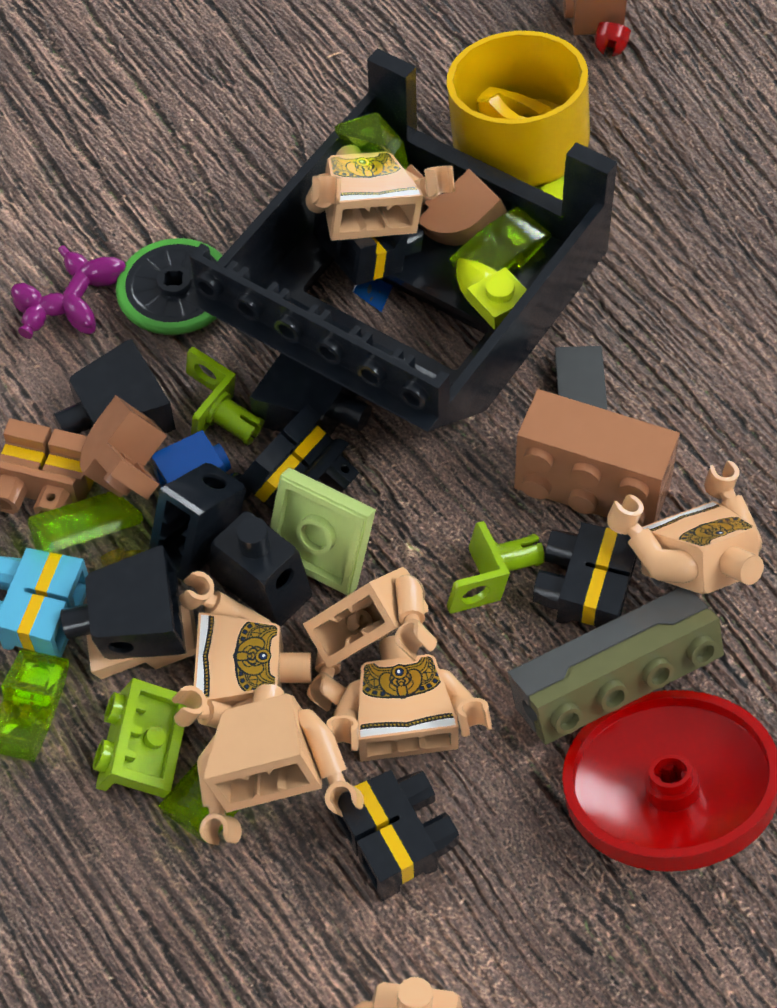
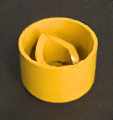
[446,31,590,187]

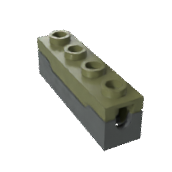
[507,587,724,745]

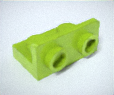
[93,678,186,798]

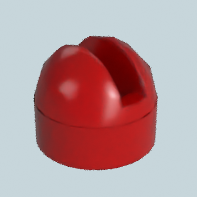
[595,22,631,57]

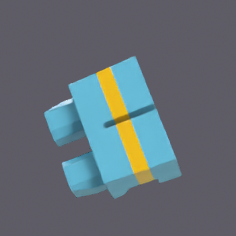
[0,548,88,664]

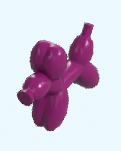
[11,245,126,339]

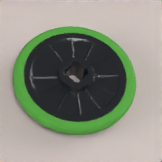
[116,238,223,335]

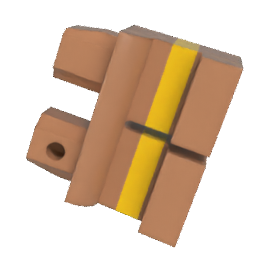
[0,418,94,525]

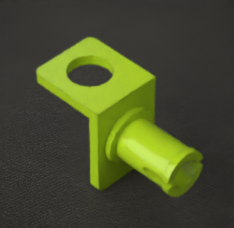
[186,347,265,445]
[446,521,545,614]

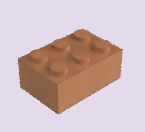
[514,389,680,527]

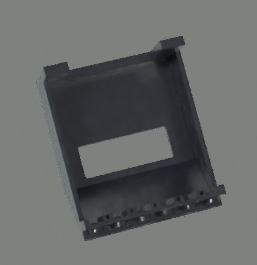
[183,48,617,432]

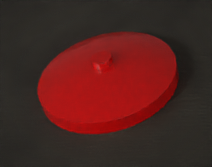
[562,690,777,872]

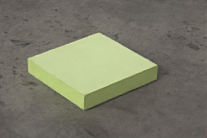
[270,468,376,596]

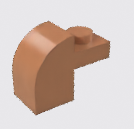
[405,164,507,246]
[80,395,167,500]

